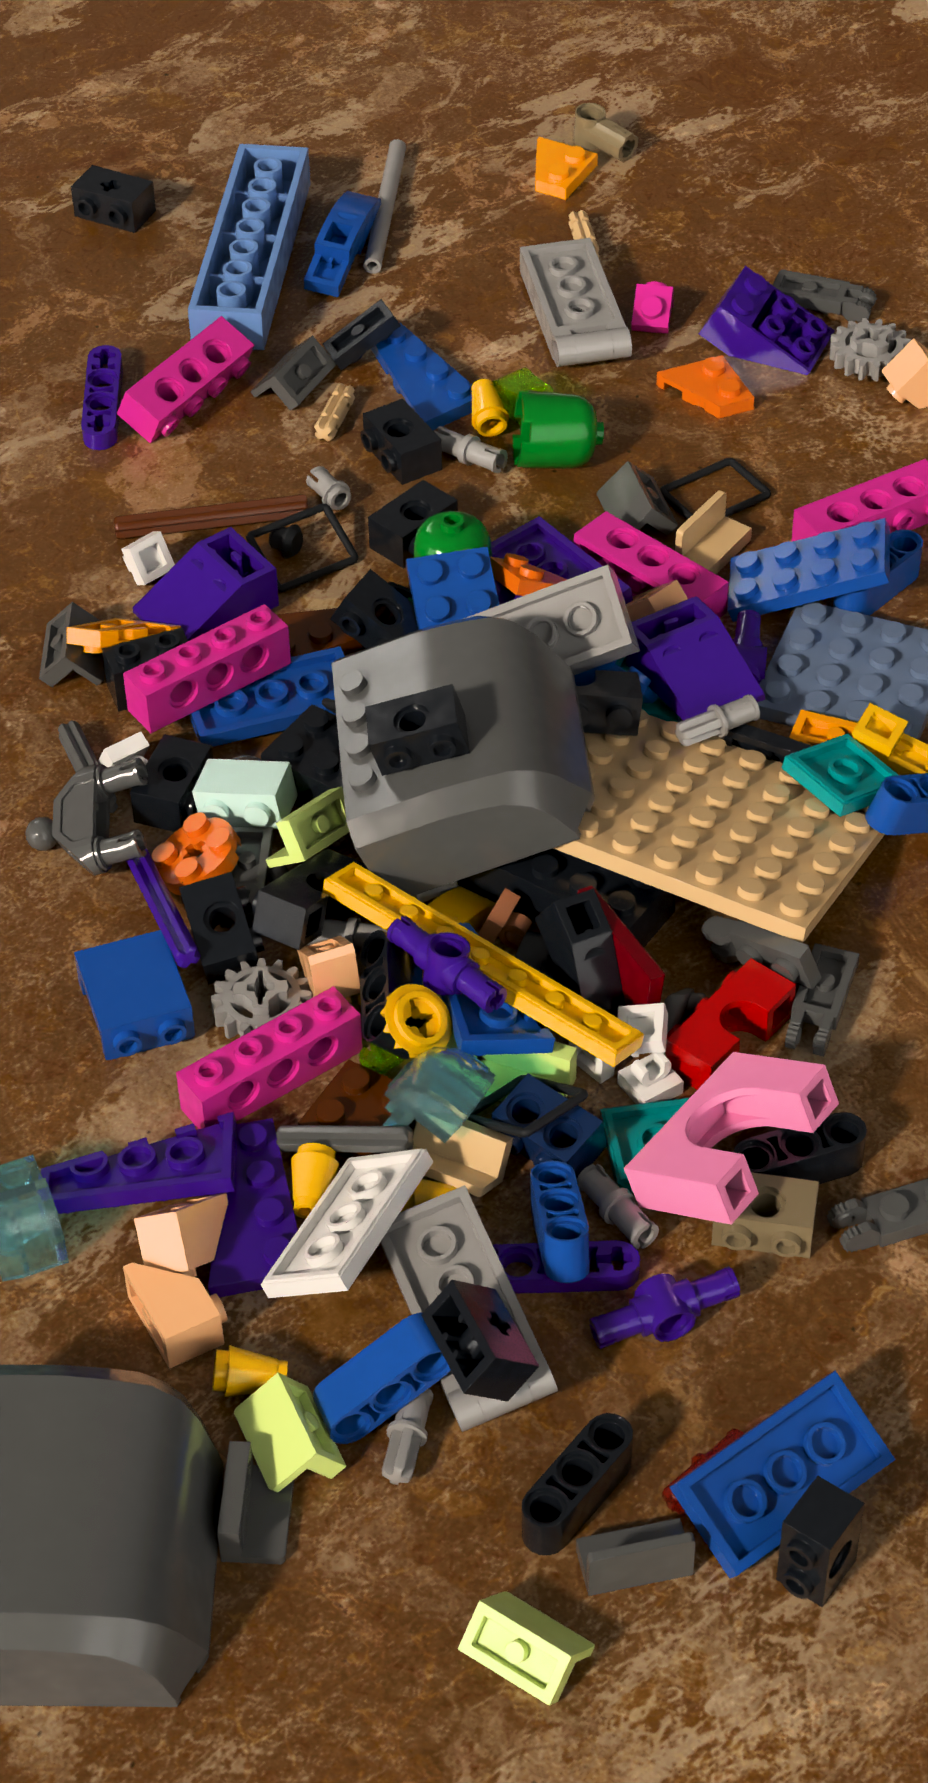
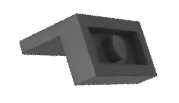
[250,336,337,410]
[597,461,678,536]
[39,602,105,687]
[217,1441,295,1564]
[576,1518,696,1596]

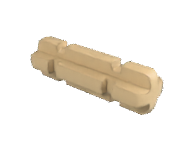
[568,210,599,258]
[314,383,355,441]

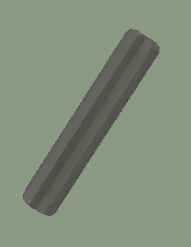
[58,720,118,813]
[276,1125,414,1153]

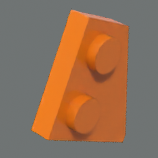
[656,355,754,419]
[490,553,567,596]

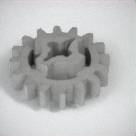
[829,318,911,381]
[211,958,312,1039]

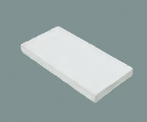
[261,1148,433,1298]

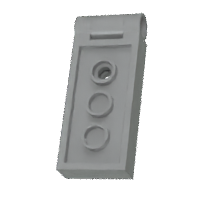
[520,238,632,367]
[463,564,640,675]
[380,1185,558,1432]

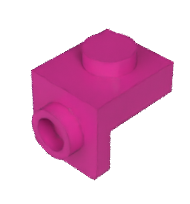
[631,281,674,334]

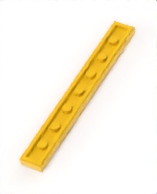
[322,862,644,1067]

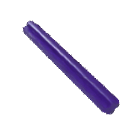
[126,849,201,968]

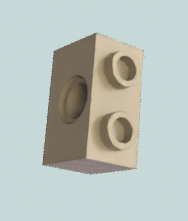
[711,1172,819,1258]

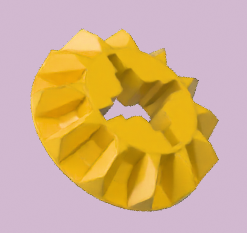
[380,984,452,1059]

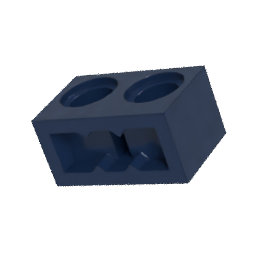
[492,1074,608,1179]

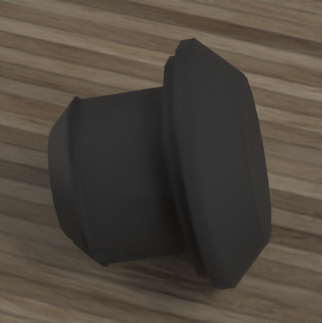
[269,524,303,559]

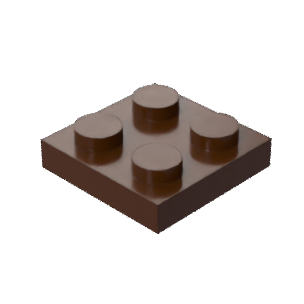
[298,1059,429,1158]

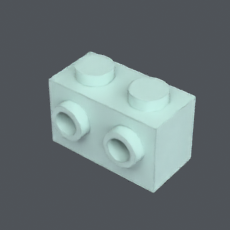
[192,759,298,829]

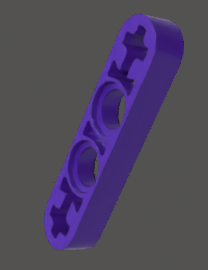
[81,345,123,450]
[493,1240,640,1294]

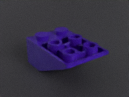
[699,266,835,375]
[133,527,279,641]
[626,596,765,720]

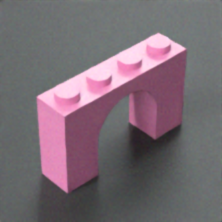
[623,1052,839,1225]

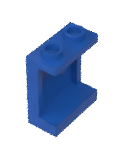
[74,930,195,1060]

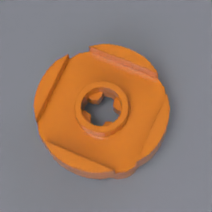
[151,812,241,895]

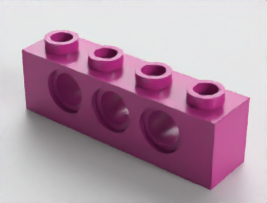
[117,316,255,444]
[792,459,928,541]
[574,511,729,618]
[123,604,291,734]
[176,986,363,1129]

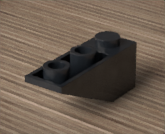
[535,888,625,1017]

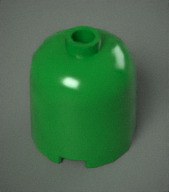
[512,390,604,469]
[414,511,492,558]

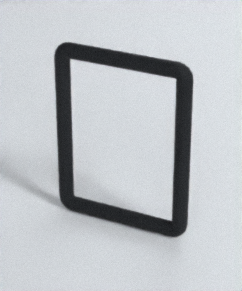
[660,458,771,519]
[246,503,359,592]
[462,1075,588,1138]

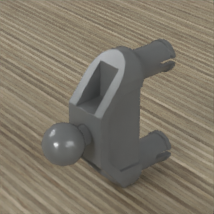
[25,758,148,876]

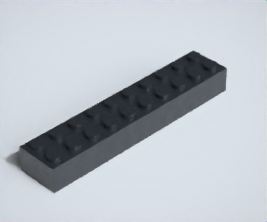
[261,704,676,947]

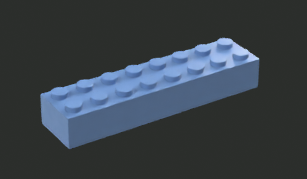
[188,144,311,350]

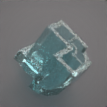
[382,1047,496,1143]
[0,1154,69,1281]

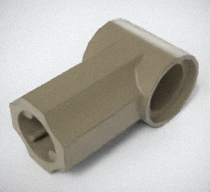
[573,102,638,163]

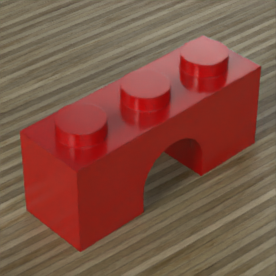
[665,958,796,1090]

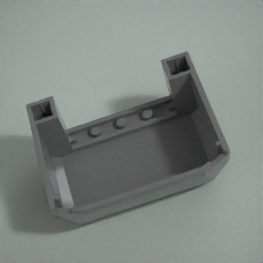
[331,616,595,896]
[0,1365,225,1707]

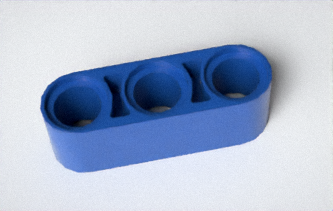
[833,529,923,616]
[865,773,928,836]
[530,1161,589,1283]
[313,1313,451,1444]

